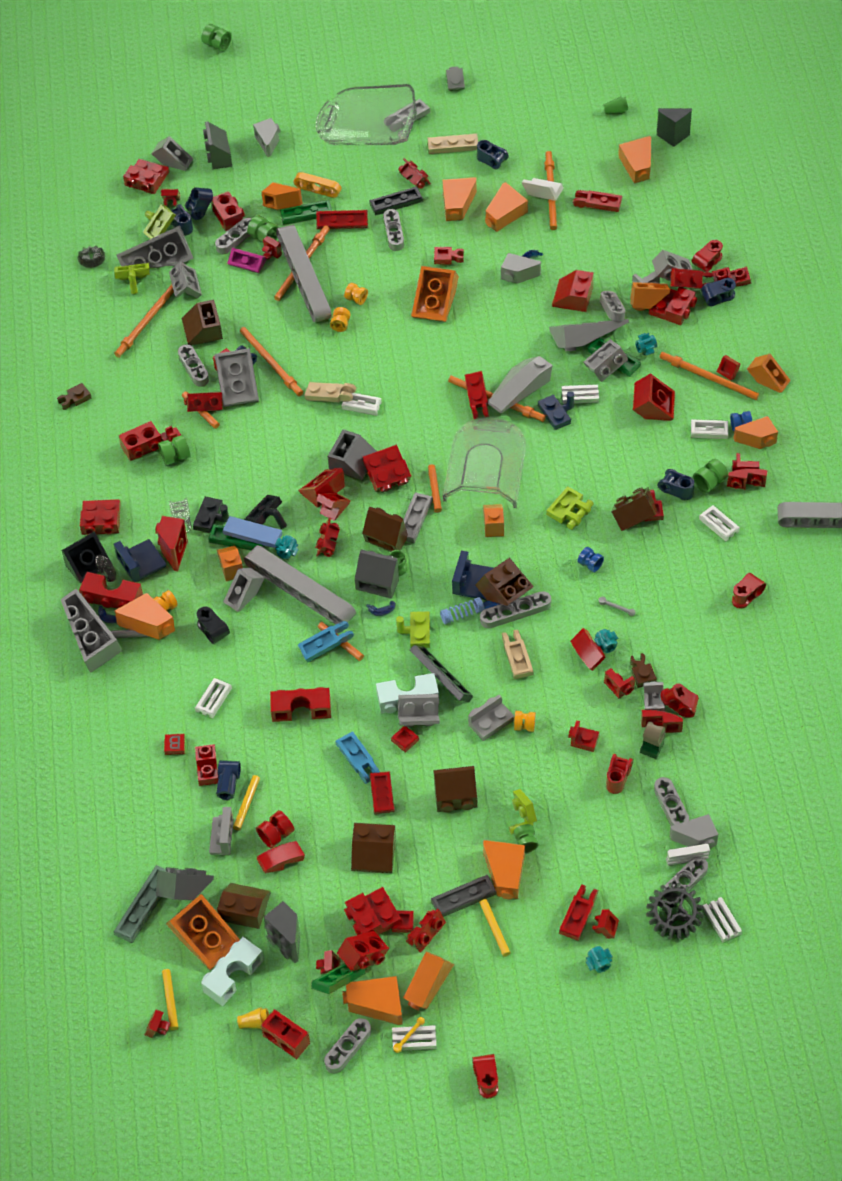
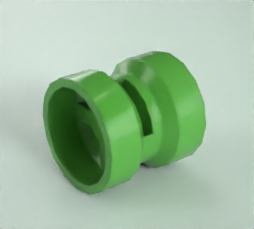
[388,550,407,576]
[514,824,539,853]

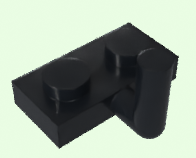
[244,495,287,529]
[193,496,229,533]

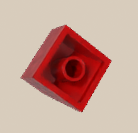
[552,270,594,312]
[633,373,675,421]
[155,516,188,571]

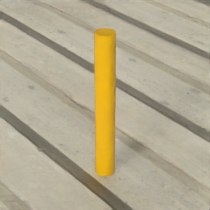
[233,775,260,831]
[479,899,511,957]
[162,969,179,1030]

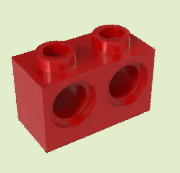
[211,191,245,232]
[118,421,162,461]
[337,930,389,971]
[261,1009,310,1060]

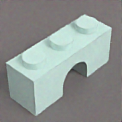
[376,673,439,714]
[201,937,264,1006]

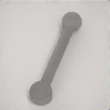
[599,597,636,616]

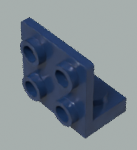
[113,539,167,582]
[452,550,493,601]

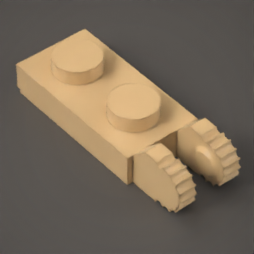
[304,382,356,402]
[502,630,533,679]

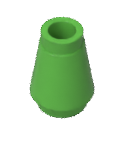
[603,97,628,114]

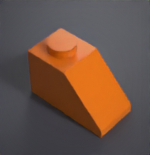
[630,282,670,311]
[747,354,791,393]
[734,416,778,449]
[483,504,504,537]
[217,546,243,581]

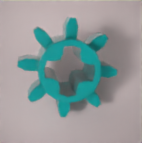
[635,333,657,355]
[275,535,299,559]
[594,629,619,653]
[586,946,613,973]

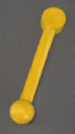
[393,1017,425,1053]

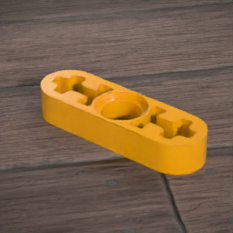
[293,172,342,198]

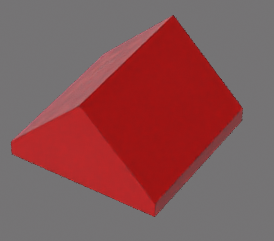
[298,468,345,508]

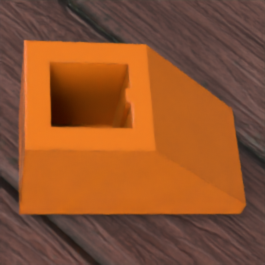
[261,182,303,210]

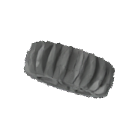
[646,883,703,940]

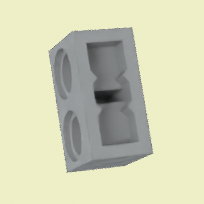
[652,250,693,281]

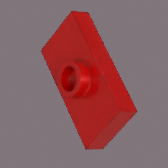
[370,771,395,814]

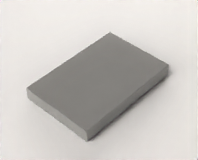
[214,348,259,407]

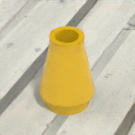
[237,1007,269,1029]

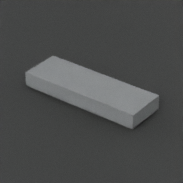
[403,493,433,543]

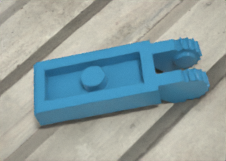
[298,621,354,663]
[336,731,380,784]

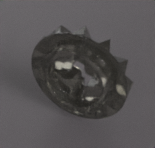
[78,245,105,268]
[95,554,116,582]

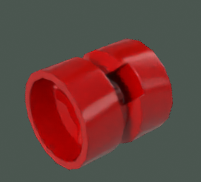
[256,810,295,849]

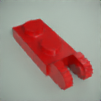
[572,190,622,212]
[671,268,714,289]
[464,371,489,420]
[559,884,598,941]

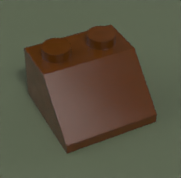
[433,766,478,812]
[351,823,396,873]
[217,883,271,929]

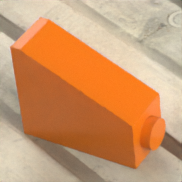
[618,136,651,183]
[442,177,477,221]
[485,182,528,232]
[115,593,175,640]
[483,840,525,899]
[403,951,454,1010]
[342,976,403,1025]

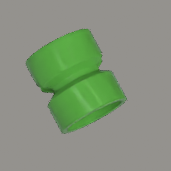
[201,24,232,51]
[247,215,279,243]
[158,435,191,465]
[693,459,728,493]

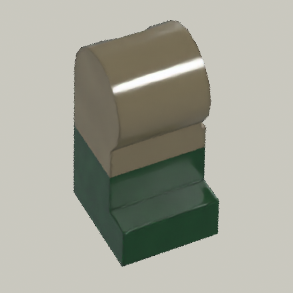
[640,722,665,759]

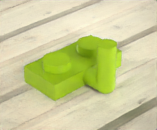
[143,204,176,239]
[114,263,150,294]
[396,611,430,648]
[509,789,537,835]

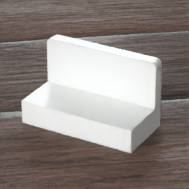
[522,178,564,201]

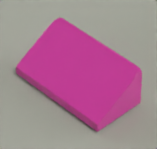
[227,248,266,273]

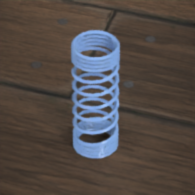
[440,597,484,625]

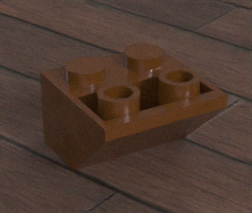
[182,300,223,346]
[611,487,657,531]
[362,507,408,552]
[475,557,534,606]

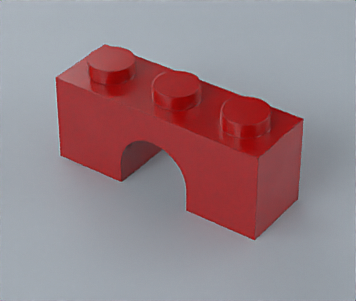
[79,572,143,609]
[270,687,331,722]

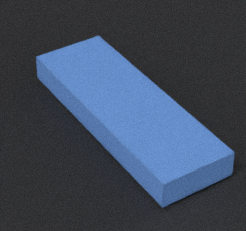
[223,516,282,548]

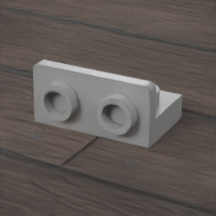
[169,262,202,299]
[583,339,628,382]
[398,694,440,727]
[468,695,515,741]
[209,807,234,855]

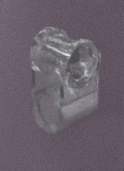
[169,498,192,533]

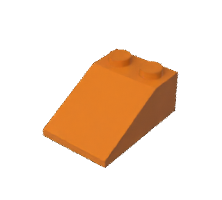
[411,266,459,322]
[166,894,240,970]

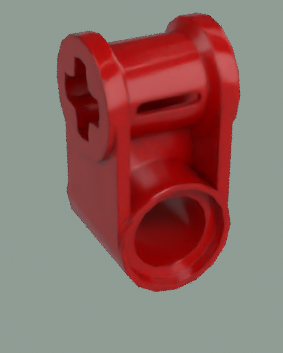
[692,240,723,272]
[732,573,766,609]
[660,683,699,718]
[606,754,633,794]
[472,1054,498,1099]

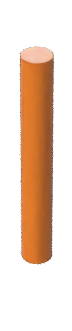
[182,391,220,429]
[428,464,442,513]
[318,622,364,661]

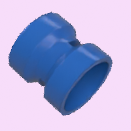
[730,411,752,431]
[577,547,604,572]

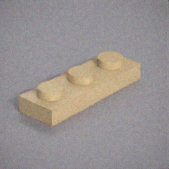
[427,134,478,154]

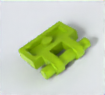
[546,486,594,530]

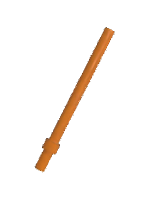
[544,151,557,230]
[274,225,330,301]
[114,284,174,357]
[240,327,303,396]
[659,352,759,400]
[448,375,546,422]

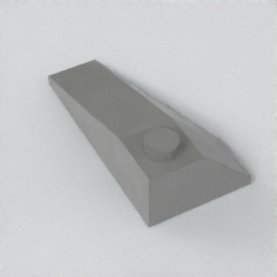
[116,226,193,268]
[549,319,629,351]
[488,356,553,413]

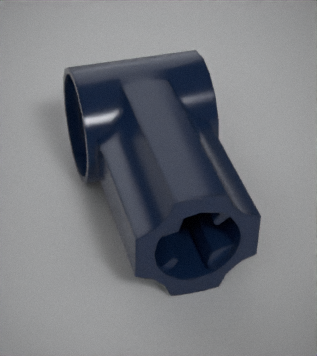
[216,760,241,800]

